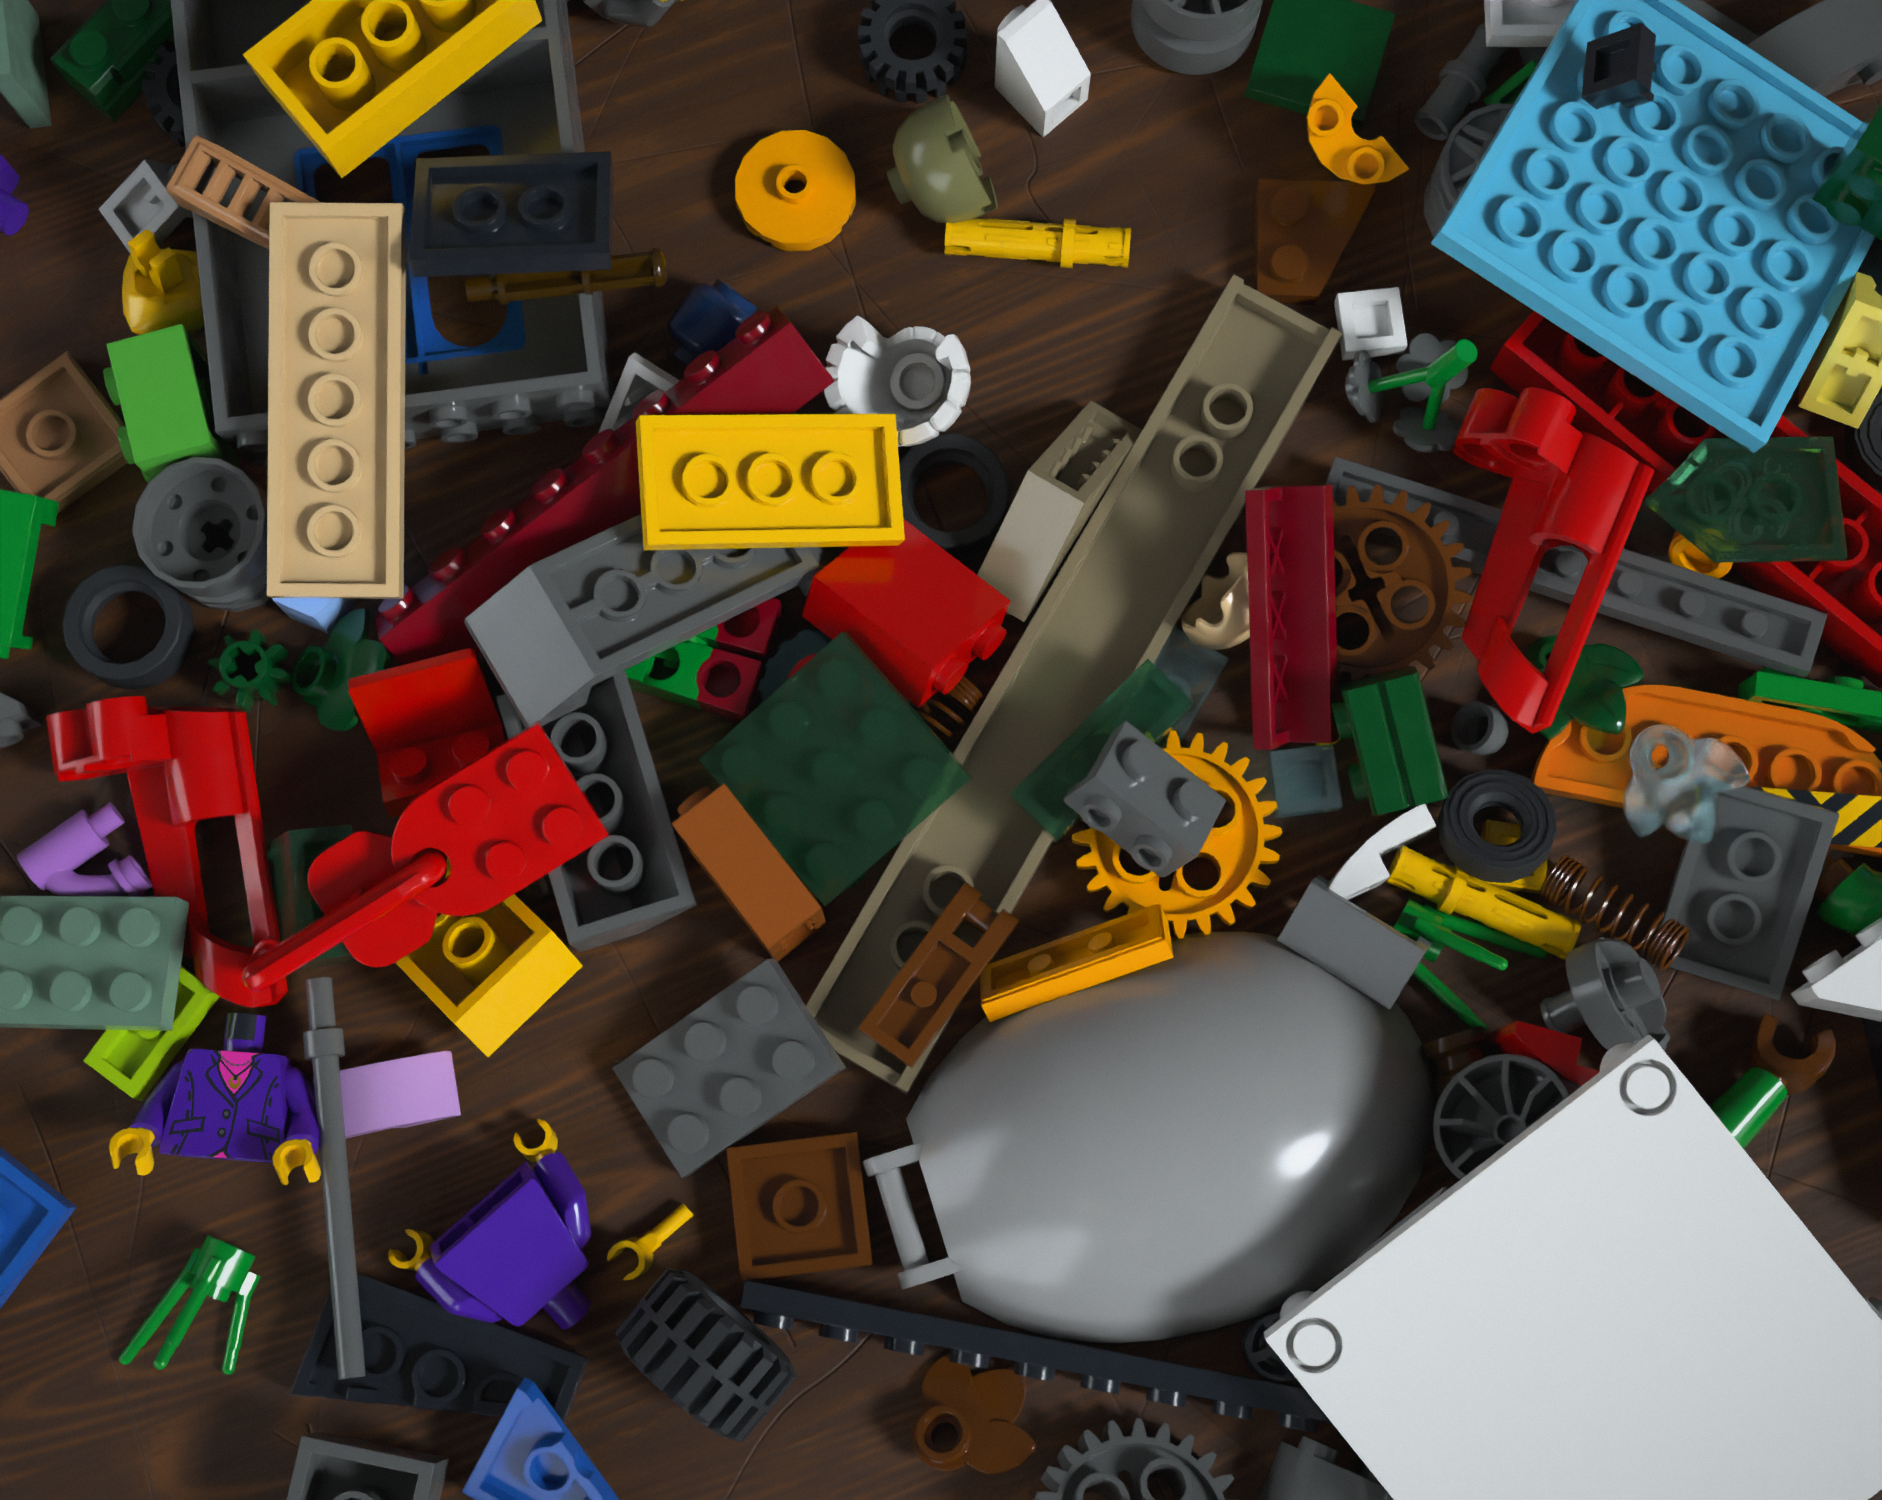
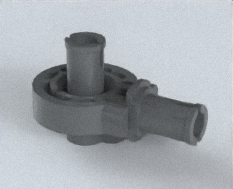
[1540,937,1670,1051]

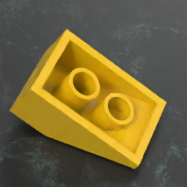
[395,861,583,1057]

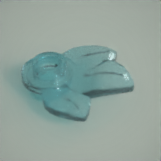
[1623,724,1750,843]

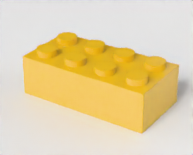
[243,0,542,178]

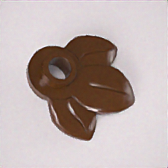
[912,1352,1036,1475]

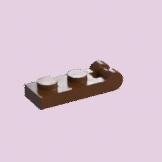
[858,882,1019,1069]

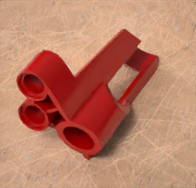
[1453,387,1655,734]
[46,696,288,1008]

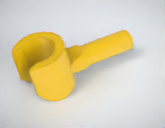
[607,1203,694,1280]

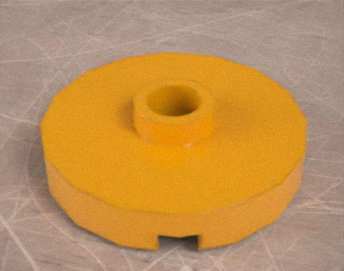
[735,130,856,252]

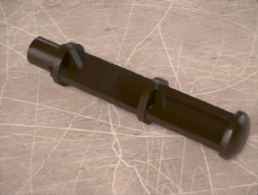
[465,248,668,305]

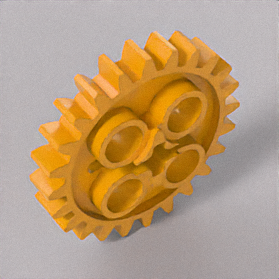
[1072,730,1282,940]

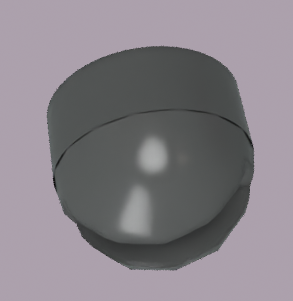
[1451,701,1508,756]

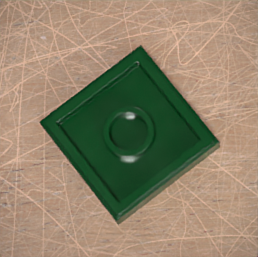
[1244,0,1395,130]

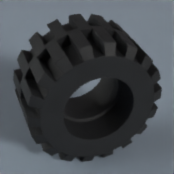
[615,1267,797,1442]

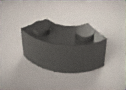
[1747,0,1882,97]

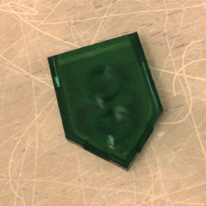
[1644,437,1848,563]

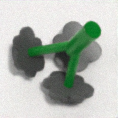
[1345,333,1478,453]

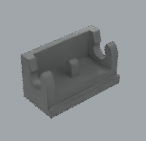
[1277,875,1431,1009]

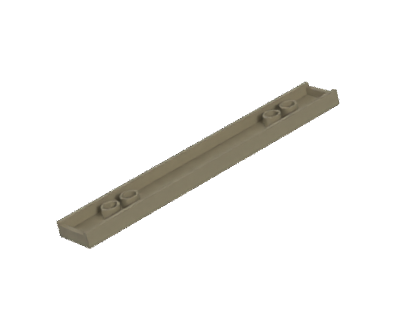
[806,274,1342,1095]

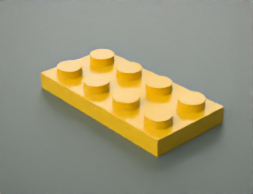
[636,414,905,550]

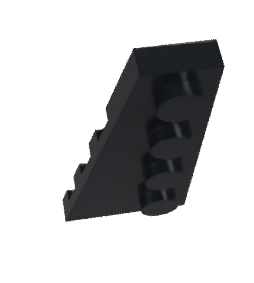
[289,1271,591,1422]

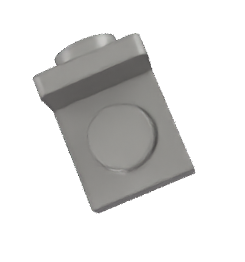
[99,159,193,254]

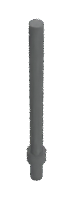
[303,977,366,1380]

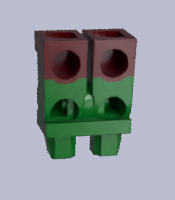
[625,598,786,728]

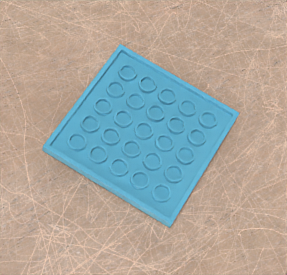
[1431,0,1875,453]

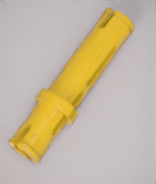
[944,218,1131,269]
[1385,845,1581,960]

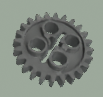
[1032,1418,1236,1500]

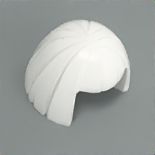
[824,315,971,447]

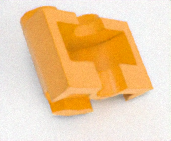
[1306,73,1409,185]

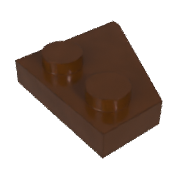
[1254,179,1376,305]

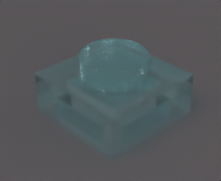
[1267,744,1343,818]

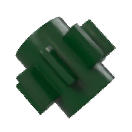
[208,629,292,713]

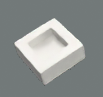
[1334,287,1408,360]

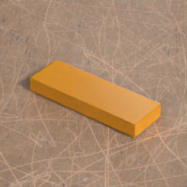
[980,904,1174,1022]

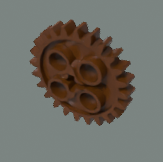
[1333,484,1472,681]

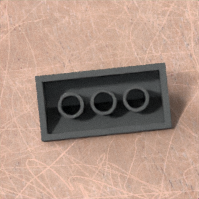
[497,670,697,952]

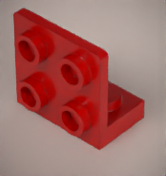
[348,648,508,818]

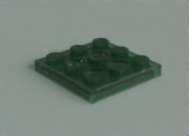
[699,631,973,906]

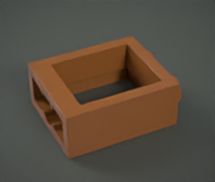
[671,783,827,962]

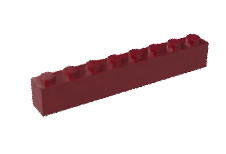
[374,306,835,665]

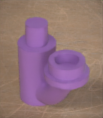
[16,802,152,897]

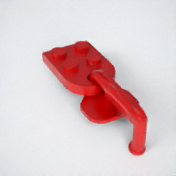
[242,721,609,991]

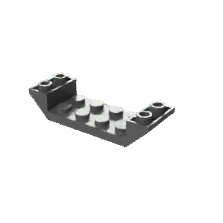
[464,514,849,728]

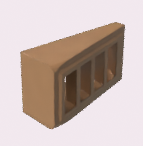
[166,135,320,250]

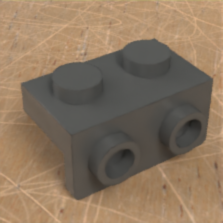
[1064,721,1226,877]

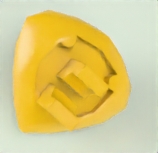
[122,229,204,335]

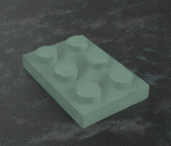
[0,896,189,1031]

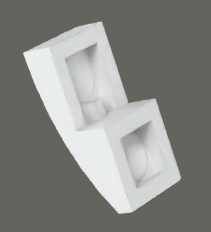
[1327,804,1436,900]

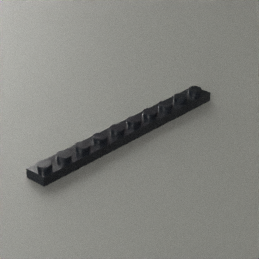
[740,1280,1344,1438]

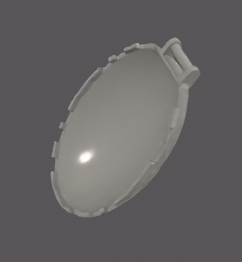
[863,932,1435,1343]

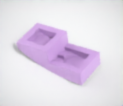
[313,1051,461,1139]

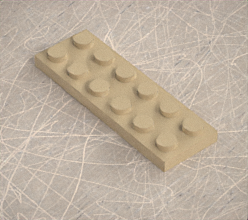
[267,202,406,599]

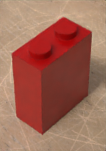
[802,519,1011,708]

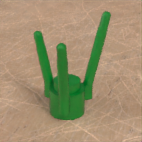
[1393,899,1548,1033]
[119,1235,261,1375]

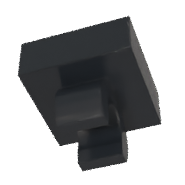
[1581,23,1657,109]

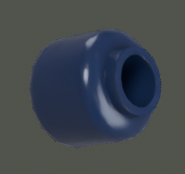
[667,278,758,365]

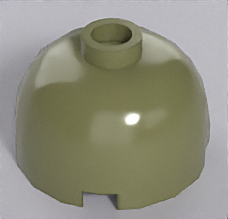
[887,94,998,223]

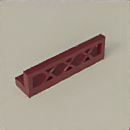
[1245,484,1339,750]

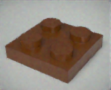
[726,1132,873,1281]

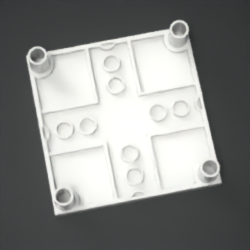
[1264,1034,1882,1500]

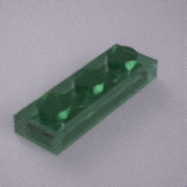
[1010,659,1194,843]

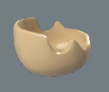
[1180,552,1250,650]

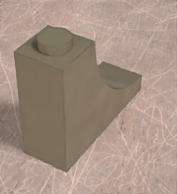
[977,401,1142,622]

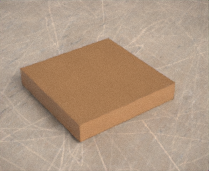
[0,351,128,513]

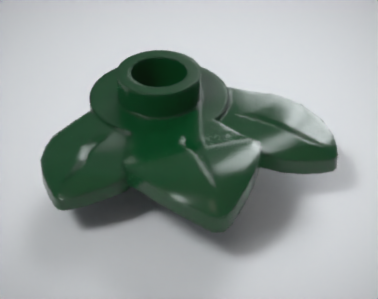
[292,608,393,731]
[1525,635,1644,740]

